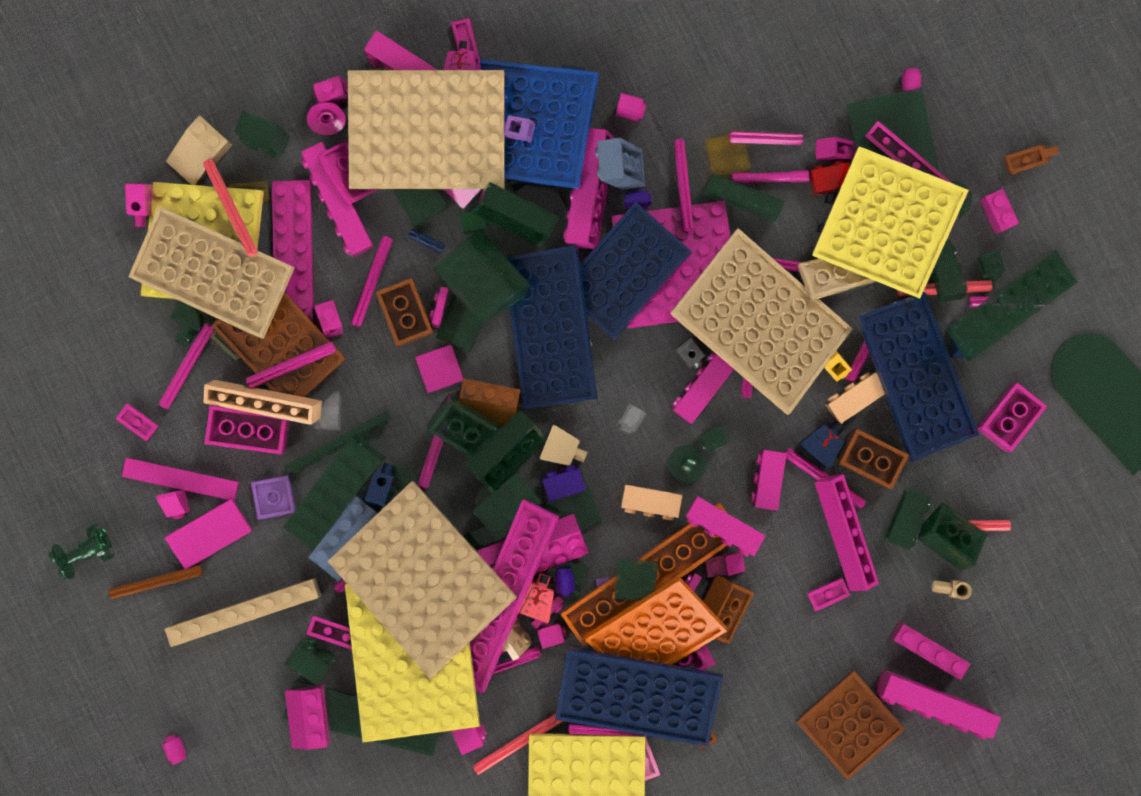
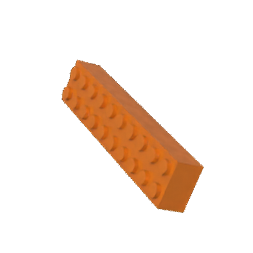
[561,502,728,646]

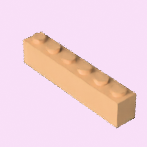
[203,380,322,425]

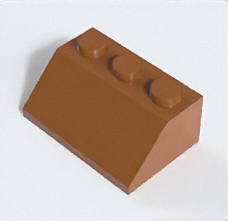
[457,378,521,428]
[703,575,754,644]

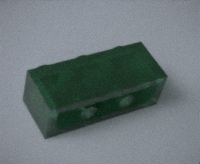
[931,239,967,303]
[884,487,931,550]

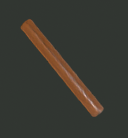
[108,565,203,599]

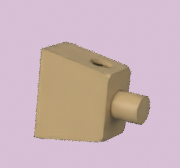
[540,425,588,466]

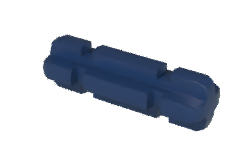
[408,229,445,253]

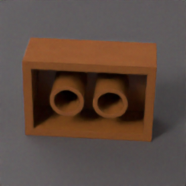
[376,278,435,347]
[836,429,909,490]

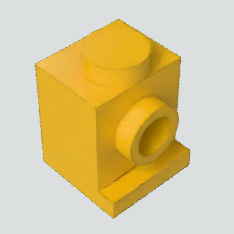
[824,351,852,381]

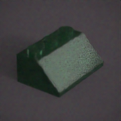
[435,285,492,352]
[917,502,987,571]

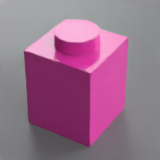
[537,621,567,649]

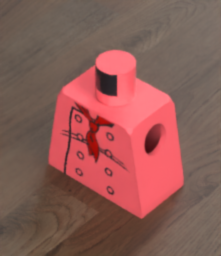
[519,573,554,623]

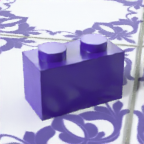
[542,464,586,502]

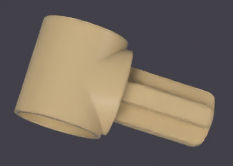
[931,580,972,600]

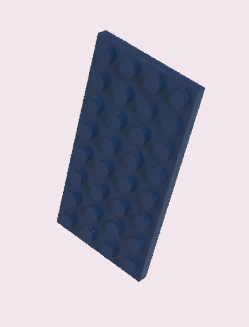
[503,245,598,409]
[856,292,979,462]
[555,647,723,746]

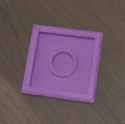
[251,475,297,520]

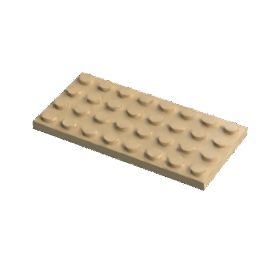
[128,206,295,339]

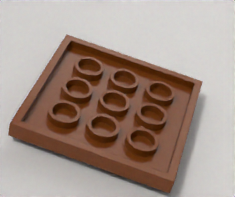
[795,670,905,780]

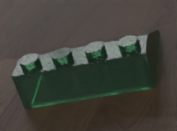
[433,230,530,325]

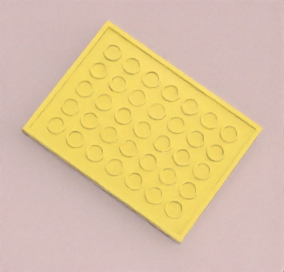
[345,584,480,742]

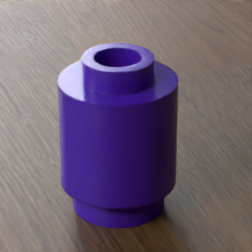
[624,190,651,210]
[554,568,575,597]

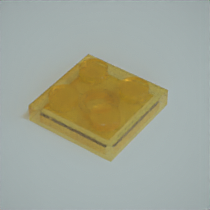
[705,135,751,178]

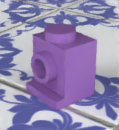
[504,115,535,143]

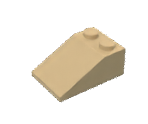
[166,115,233,185]

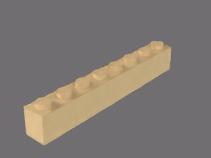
[165,577,322,647]

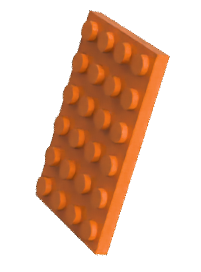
[585,576,727,665]

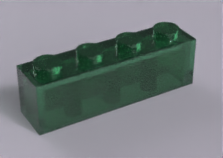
[704,173,785,222]

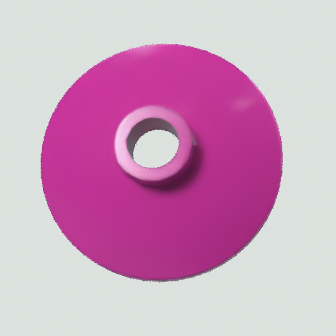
[307,102,346,135]

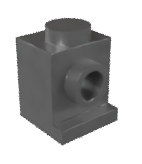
[675,338,705,369]

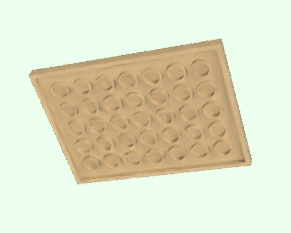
[348,70,505,189]
[670,228,853,415]
[327,481,517,679]

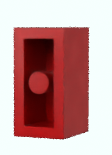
[809,161,850,196]

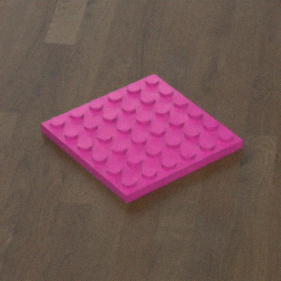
[611,201,730,329]

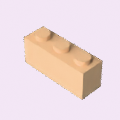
[825,371,885,424]
[621,484,682,521]

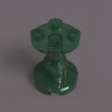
[49,523,114,580]

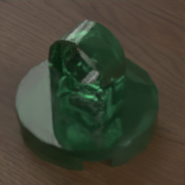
[668,445,706,483]

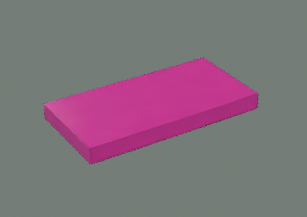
[165,498,252,569]

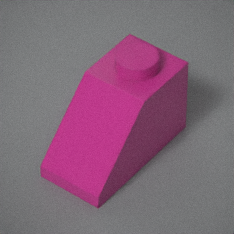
[815,137,857,162]
[156,490,190,520]

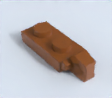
[1003,144,1059,176]

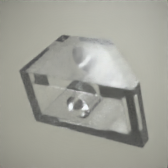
[312,391,342,430]

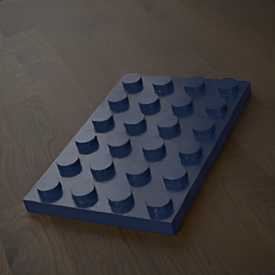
[580,202,693,340]

